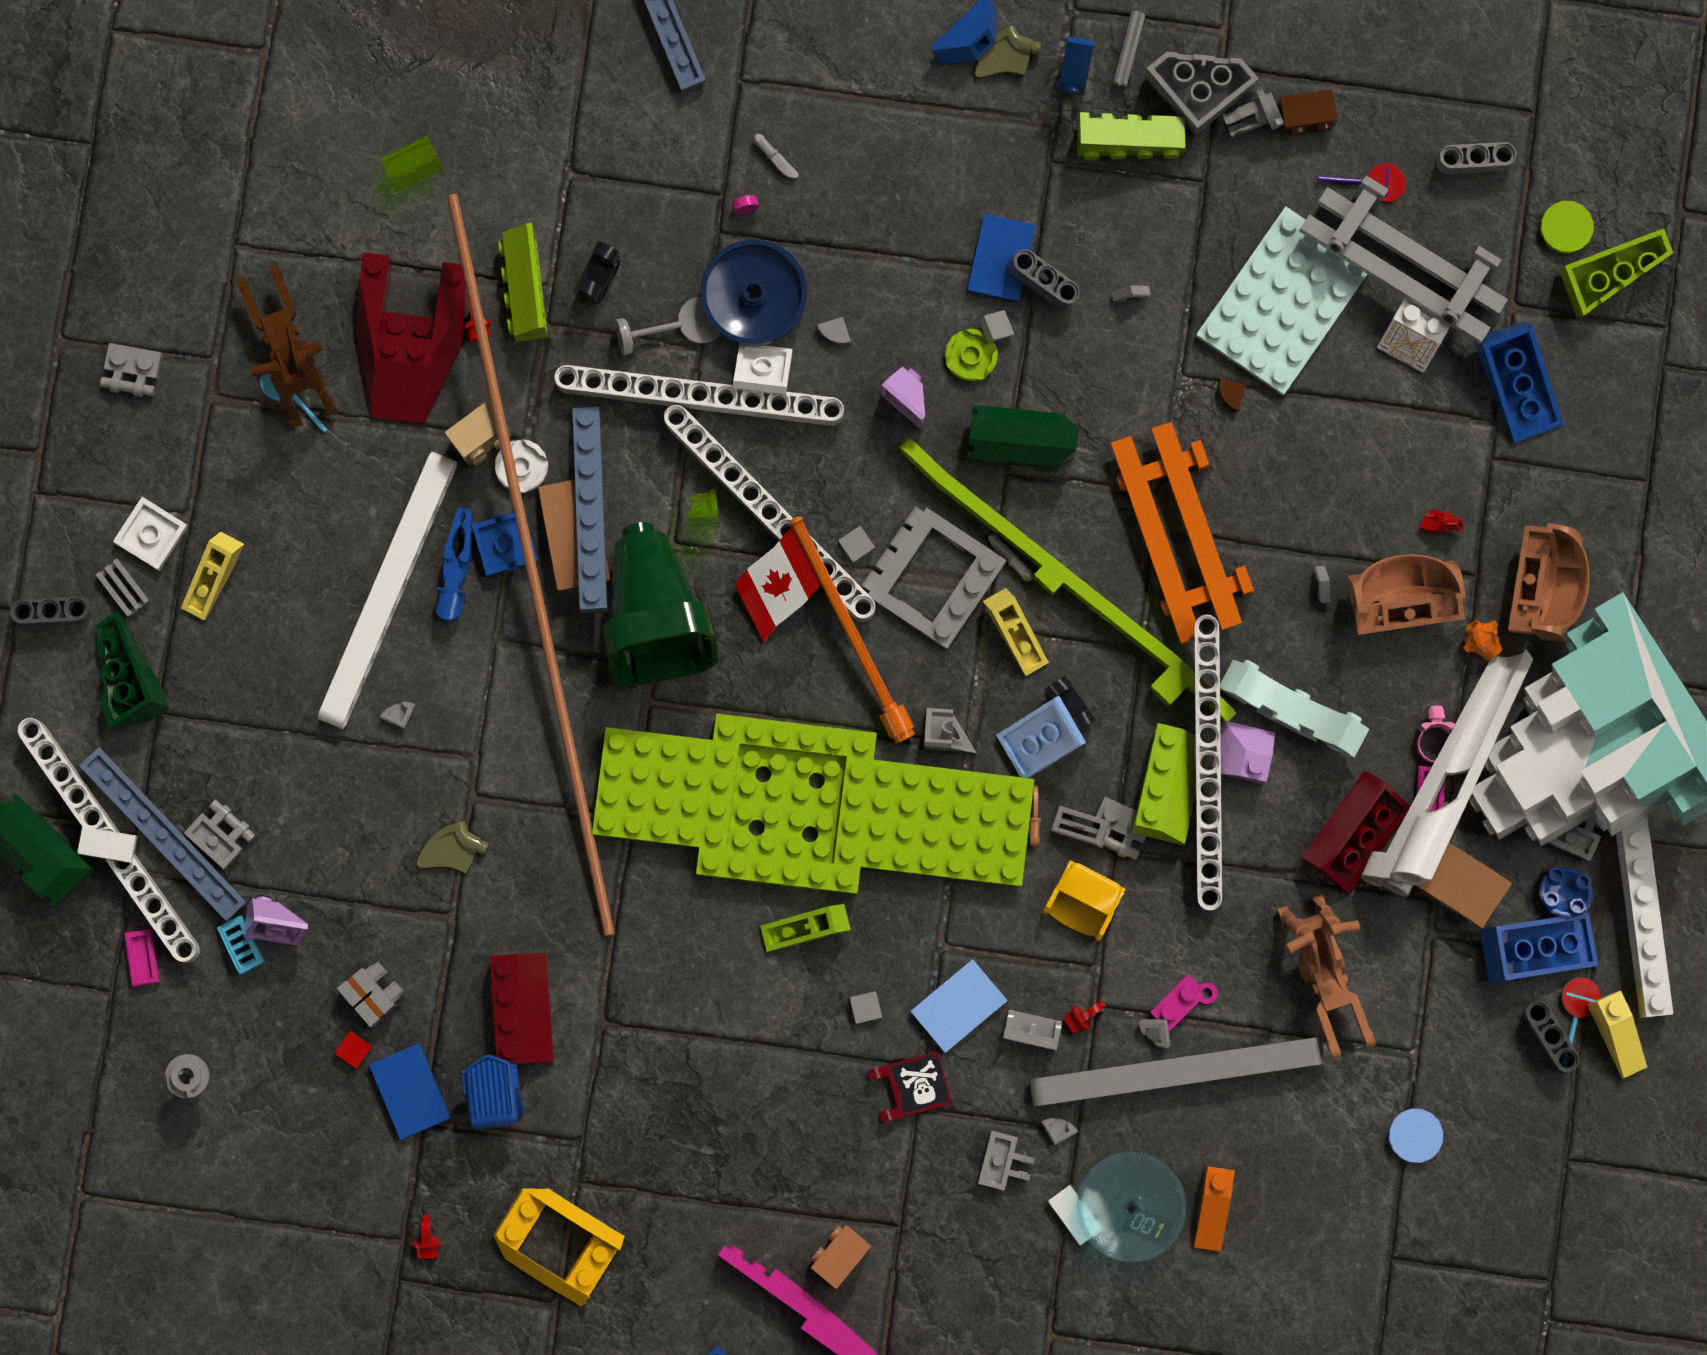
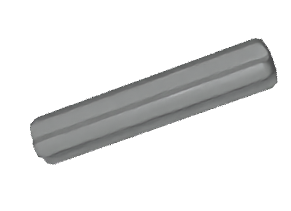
[1113,11,1145,87]

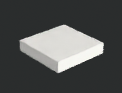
[733,344,792,394]
[113,497,188,571]

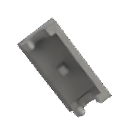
[1002,1010,1062,1051]

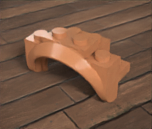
[1508,523,1589,643]
[1347,554,1466,635]

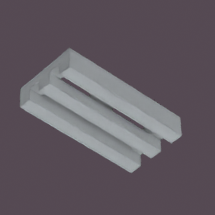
[96,559,151,617]
[1051,806,1111,848]

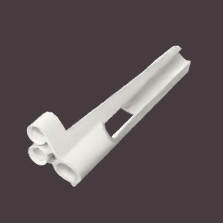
[1361,649,1533,897]

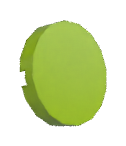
[1540,201,1594,254]
[945,328,998,382]

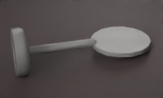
[615,297,720,355]

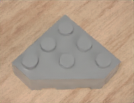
[1144,52,1259,136]

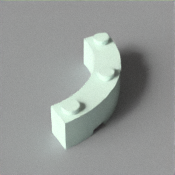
[1220,660,1369,757]

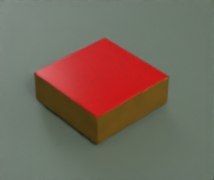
[335,1031,373,1069]

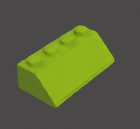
[498,223,548,342]
[1132,723,1205,845]

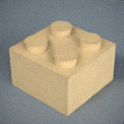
[445,400,511,466]

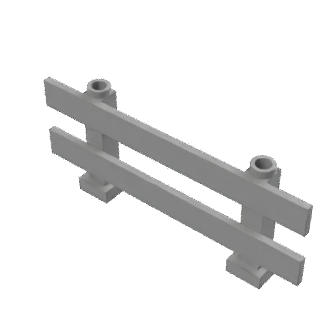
[1299,175,1508,344]

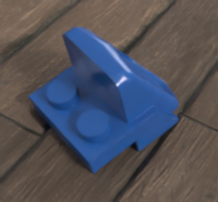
[462,1055,524,1129]

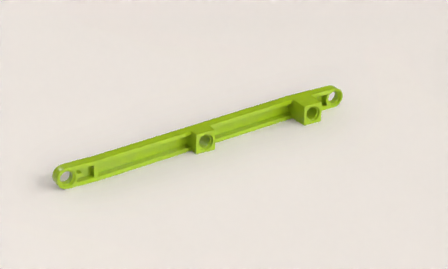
[898,438,1236,724]

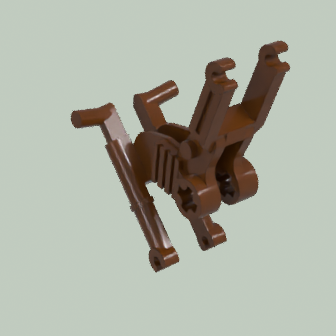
[236,264,337,428]

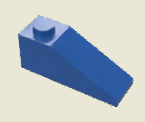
[1059,37,1095,95]

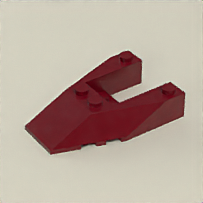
[355,252,468,424]

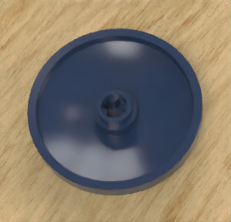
[701,239,807,346]

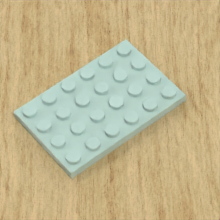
[1195,207,1368,396]

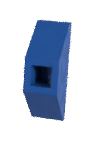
[930,0,998,65]

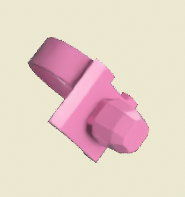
[1416,706,1456,763]

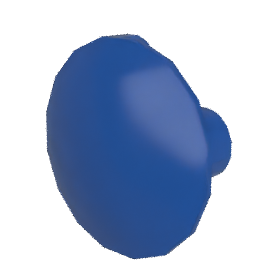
[1540,867,1593,918]

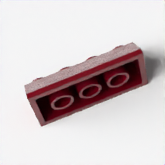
[1302,771,1411,894]
[490,953,554,1064]

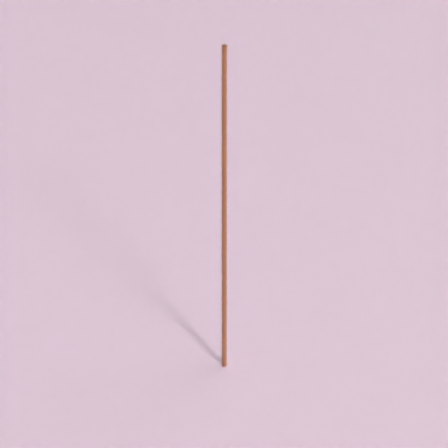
[447,194,615,936]

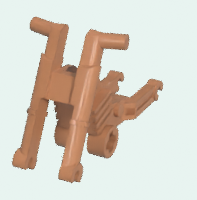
[1277,894,1376,1060]

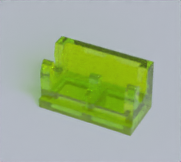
[379,136,443,192]
[688,489,720,527]

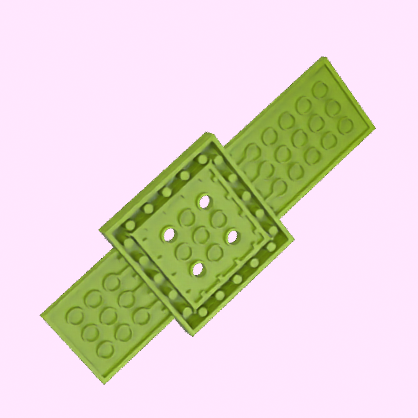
[592,713,1034,895]

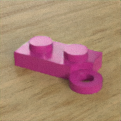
[1149,974,1218,1031]

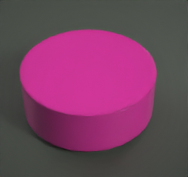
[732,195,759,215]

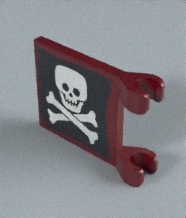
[868,1051,952,1123]

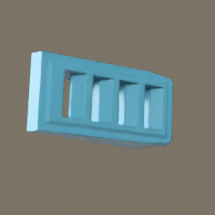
[217,915,266,975]

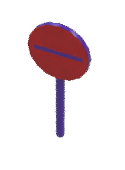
[1317,163,1406,203]

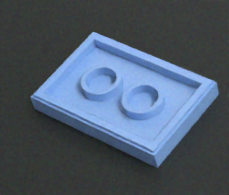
[996,696,1086,778]
[910,959,1007,1053]

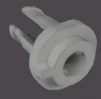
[1223,88,1284,138]
[165,1054,210,1098]

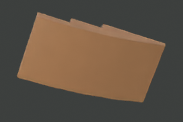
[538,480,611,591]
[1413,843,1512,928]

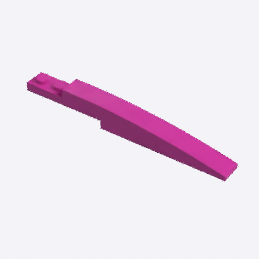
[718,1244,879,1355]

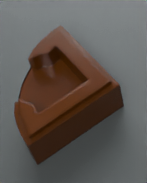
[1219,378,1246,412]

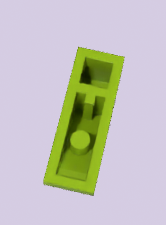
[760,904,851,952]

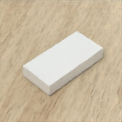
[77,827,137,863]
[1048,1185,1102,1245]

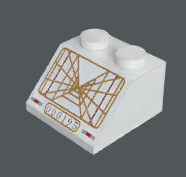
[1377,298,1450,373]

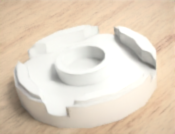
[495,440,548,493]

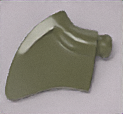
[975,26,1042,79]
[417,821,489,873]

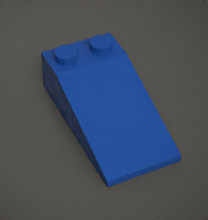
[1474,321,1564,443]
[1480,913,1599,983]

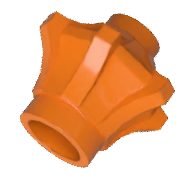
[1463,620,1503,660]

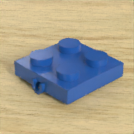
[472,512,539,577]

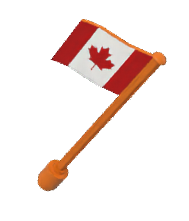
[735,516,915,744]

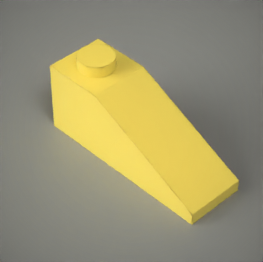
[181,532,244,620]
[983,588,1049,676]
[1587,991,1647,1079]

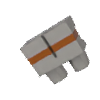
[337,962,404,1028]

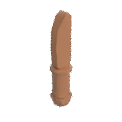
[1028,785,1041,847]

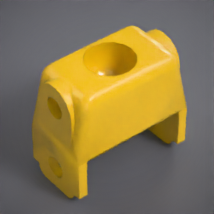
[1042,860,1125,942]

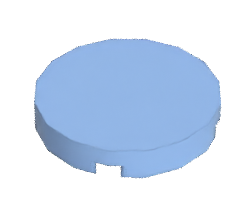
[1388,1109,1443,1163]

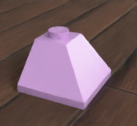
[881,366,925,430]
[1212,721,1275,785]
[244,897,308,946]

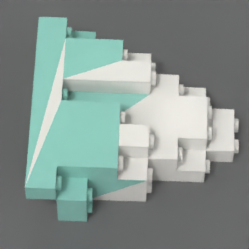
[1469,592,1707,846]

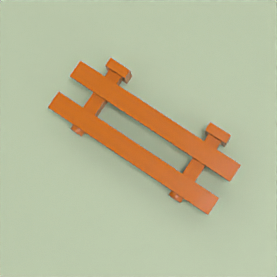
[1111,422,1254,644]

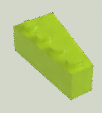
[1077,112,1185,160]
[1558,228,1673,318]

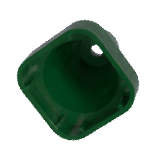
[602,522,718,686]

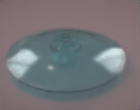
[1076,1152,1186,1262]

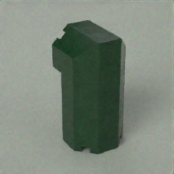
[967,405,1079,473]
[0,793,95,909]

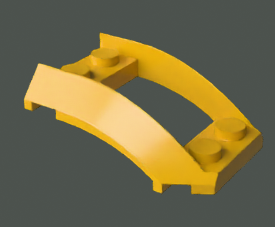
[493,1188,625,1306]

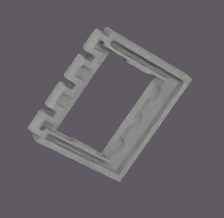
[861,507,1007,650]

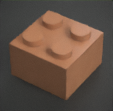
[810,1224,871,1289]

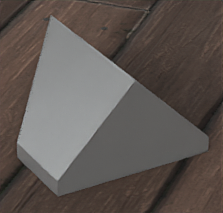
[924,708,977,753]

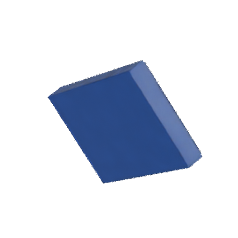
[967,214,1036,303]
[369,1043,451,1140]

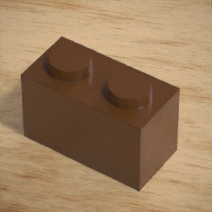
[1277,89,1338,136]

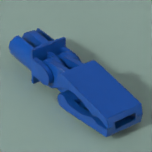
[436,508,474,623]

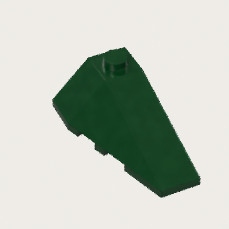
[96,611,170,729]

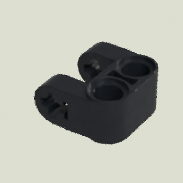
[574,241,621,304]
[1044,675,1096,731]

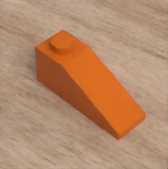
[1194,1166,1235,1252]

